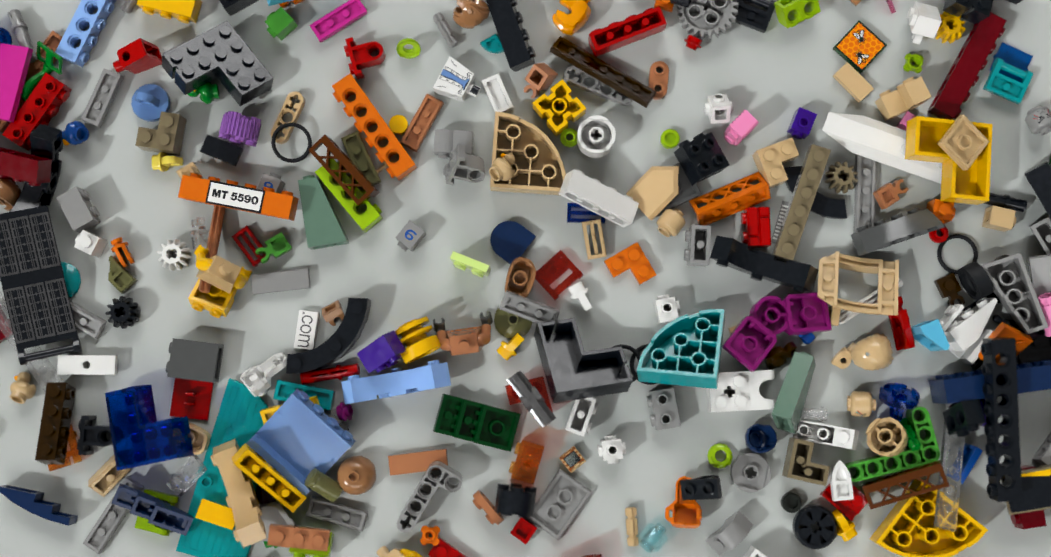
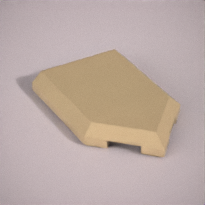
[626,166,679,220]

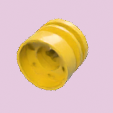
[395,316,441,364]

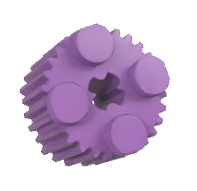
[218,111,261,147]

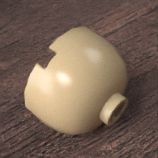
[866,417,908,457]

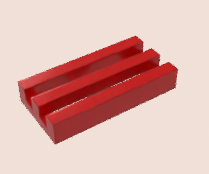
[232,226,266,267]

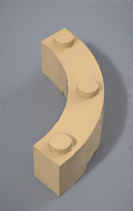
[211,439,267,548]

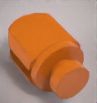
[111,237,135,267]

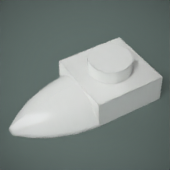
[830,460,854,501]

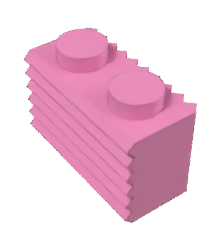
[724,110,759,146]

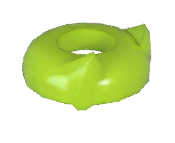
[396,38,421,59]
[707,443,733,469]

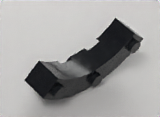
[9,124,63,212]
[710,236,818,293]
[286,298,371,374]

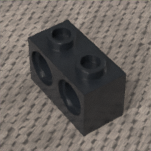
[943,399,986,437]

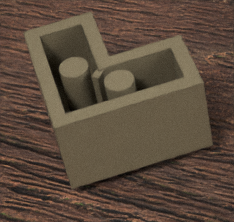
[135,111,187,156]
[782,438,830,486]

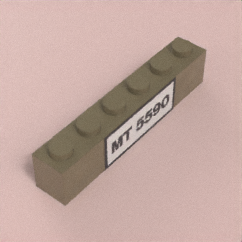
[772,144,831,261]

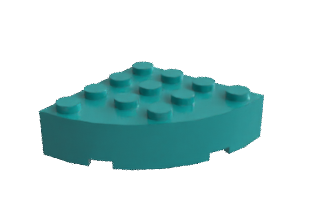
[637,309,725,389]

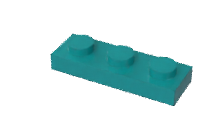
[273,380,335,410]

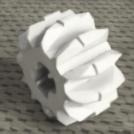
[157,239,192,271]

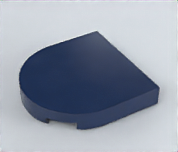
[490,221,536,264]

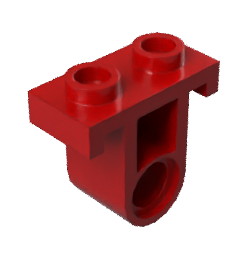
[344,37,385,80]

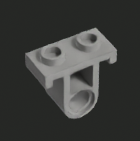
[443,144,485,185]

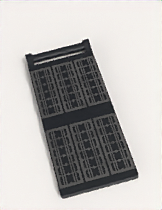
[0,206,82,365]

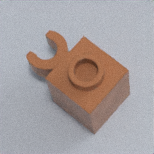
[524,63,558,99]

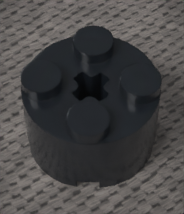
[495,483,537,517]

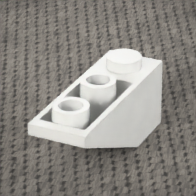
[944,297,997,351]
[793,420,859,450]

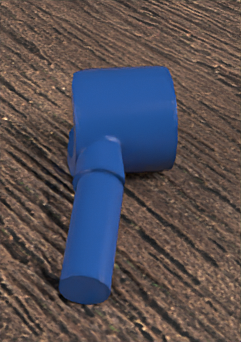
[798,333,816,344]

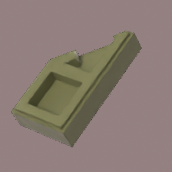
[108,256,138,294]

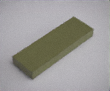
[341,131,381,186]

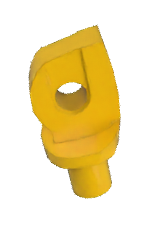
[497,333,524,361]
[831,509,857,542]

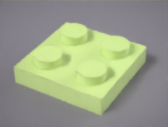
[450,251,491,278]

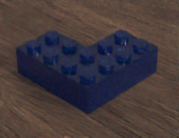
[105,385,194,471]

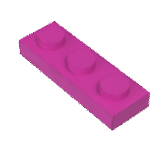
[309,0,368,43]

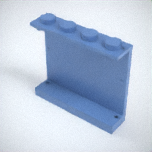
[246,389,355,496]

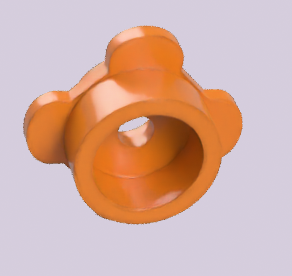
[420,525,440,546]

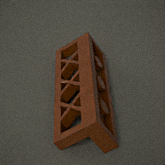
[309,135,380,206]
[862,460,950,509]

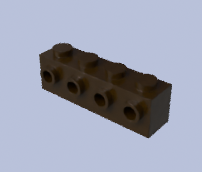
[35,382,76,465]

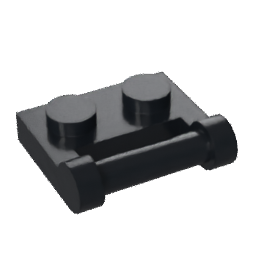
[735,0,776,33]

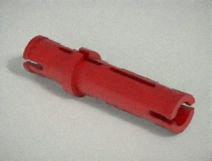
[300,363,360,385]

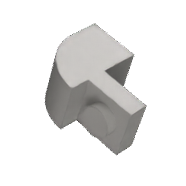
[706,511,753,556]

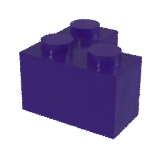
[357,330,406,373]

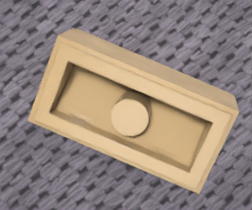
[88,453,131,497]

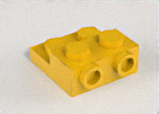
[188,279,238,318]

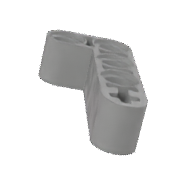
[397,461,462,533]

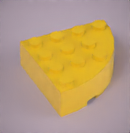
[870,479,988,557]

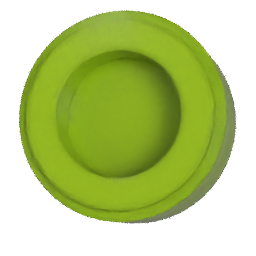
[660,129,680,149]

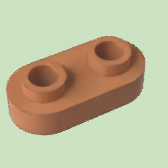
[648,61,669,100]
[473,490,504,525]

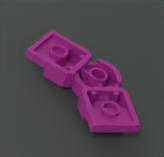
[722,293,832,372]

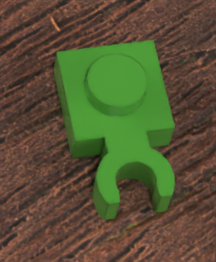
[255,232,292,263]

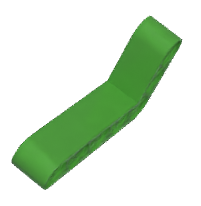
[845,406,940,482]

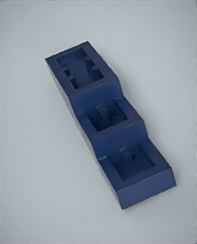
[111,483,194,536]
[0,485,78,526]

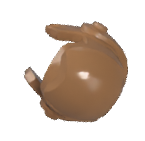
[453,0,490,29]

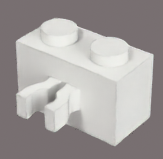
[907,2,942,45]

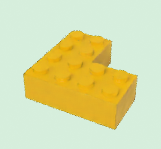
[905,116,993,205]

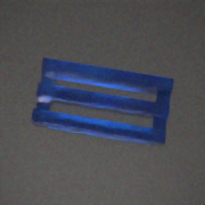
[567,203,605,224]

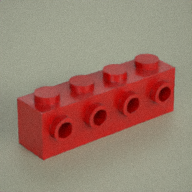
[588,6,667,57]
[2,73,72,151]

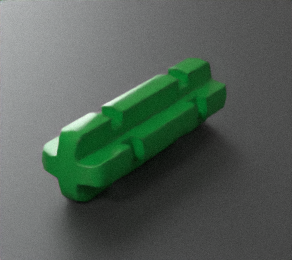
[898,418,921,451]

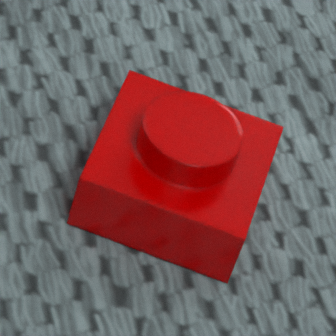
[510,517,537,544]

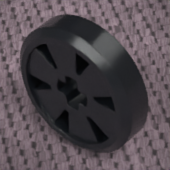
[792,505,837,549]

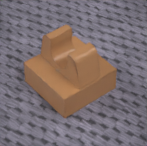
[321,300,344,326]

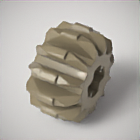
[825,161,858,194]

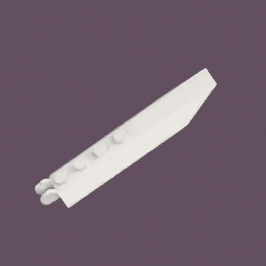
[822,112,942,184]

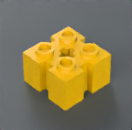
[532,79,586,137]

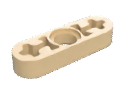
[271,91,305,144]

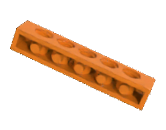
[332,73,417,181]

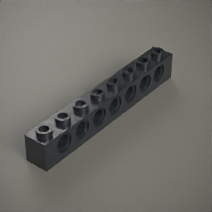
[981,337,1022,502]

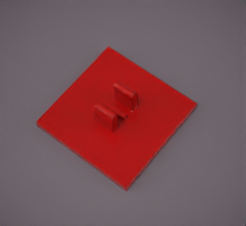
[169,378,214,421]

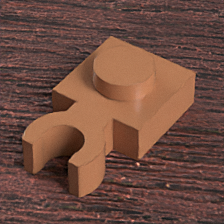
[873,179,908,209]

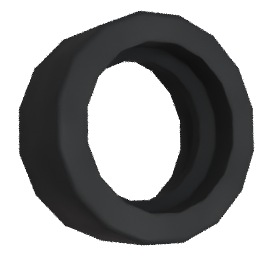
[958,262,993,300]

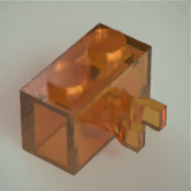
[509,439,545,484]

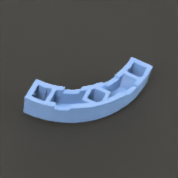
[341,360,451,405]

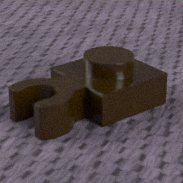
[934,273,965,306]
[764,342,797,370]

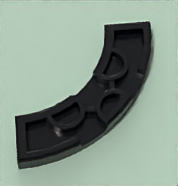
[784,166,847,219]

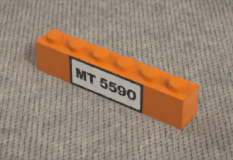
[178,173,299,221]

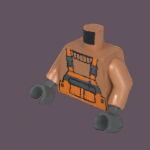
[433,311,493,356]

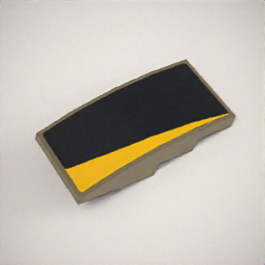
[1001,464,1051,515]

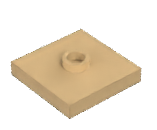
[937,114,990,171]

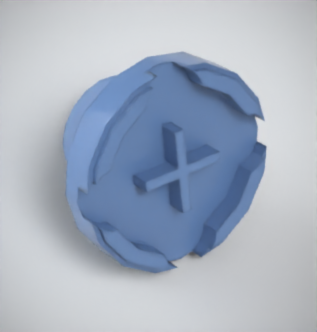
[131,84,171,122]

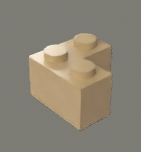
[875,76,932,122]
[752,138,799,189]

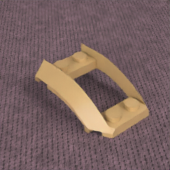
[817,251,899,316]

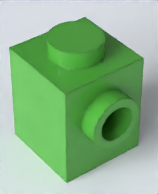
[265,7,298,41]

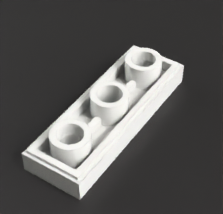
[57,355,118,375]

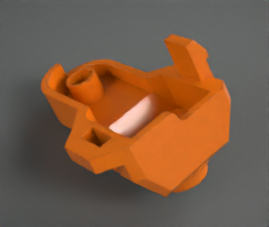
[665,476,702,528]

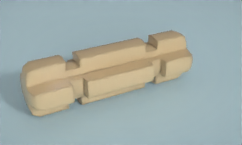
[625,507,639,546]

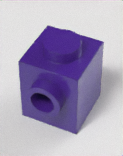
[787,107,817,139]

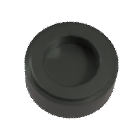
[781,492,802,513]

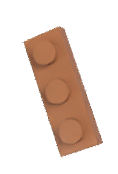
[267,524,330,551]

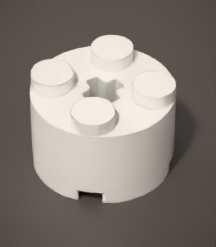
[577,115,616,158]

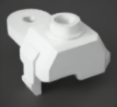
[240,352,287,397]

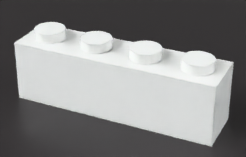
[559,169,639,227]

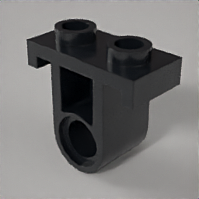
[77,415,122,455]
[680,475,722,500]

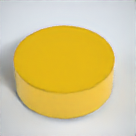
[389,115,408,135]

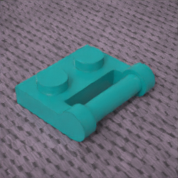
[983,57,1033,104]

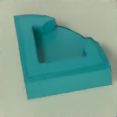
[480,34,504,53]

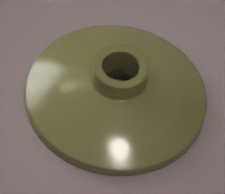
[494,308,532,339]

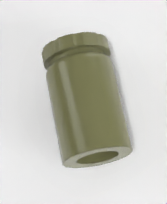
[304,468,343,502]

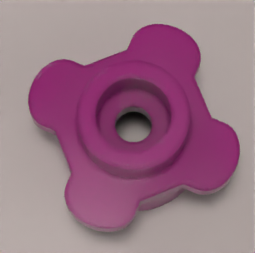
[336,402,353,421]

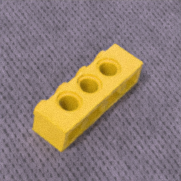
[232,443,307,513]

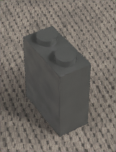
[166,338,224,383]

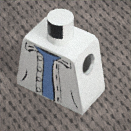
[433,56,481,101]

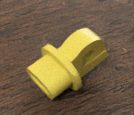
[152,152,183,172]

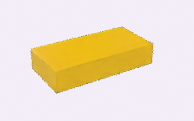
[195,498,235,530]

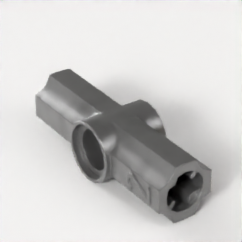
[507,370,556,428]

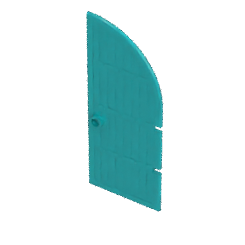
[176,378,269,557]

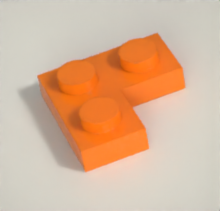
[604,242,656,285]

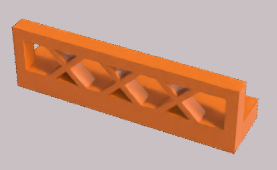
[689,172,771,226]

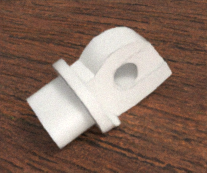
[568,281,592,311]

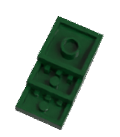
[433,393,521,452]

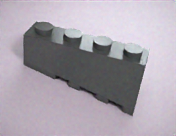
[851,207,945,256]

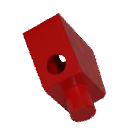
[113,38,162,74]

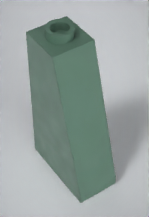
[298,175,349,250]
[772,352,816,434]

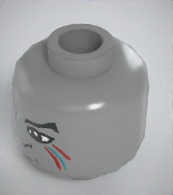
[1025,105,1051,135]

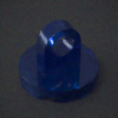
[879,383,920,420]

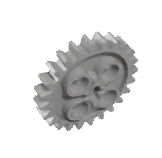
[677,0,739,39]

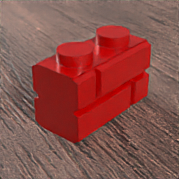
[741,207,771,248]

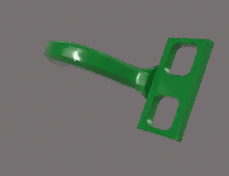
[21,41,63,102]

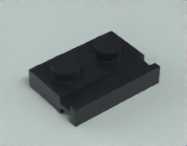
[1018,332,1051,364]

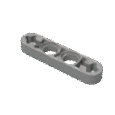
[564,66,632,106]

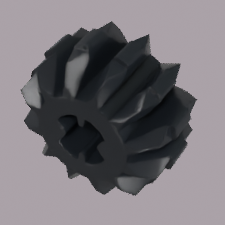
[105,296,141,329]

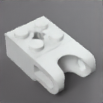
[706,370,776,412]

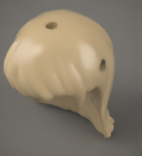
[851,333,894,370]

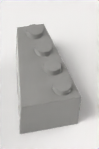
[981,253,1049,334]

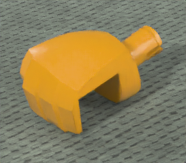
[552,0,591,35]

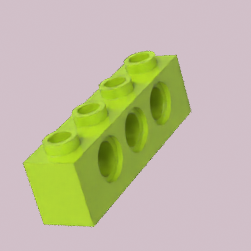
[315,159,383,233]

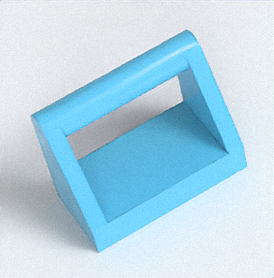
[911,319,950,351]

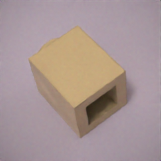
[982,206,1016,232]

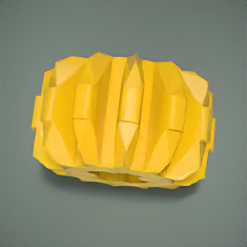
[935,11,966,43]

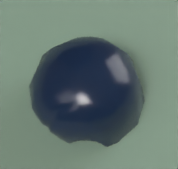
[745,423,777,454]

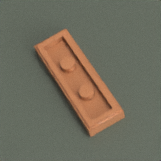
[400,94,444,152]
[388,449,448,476]

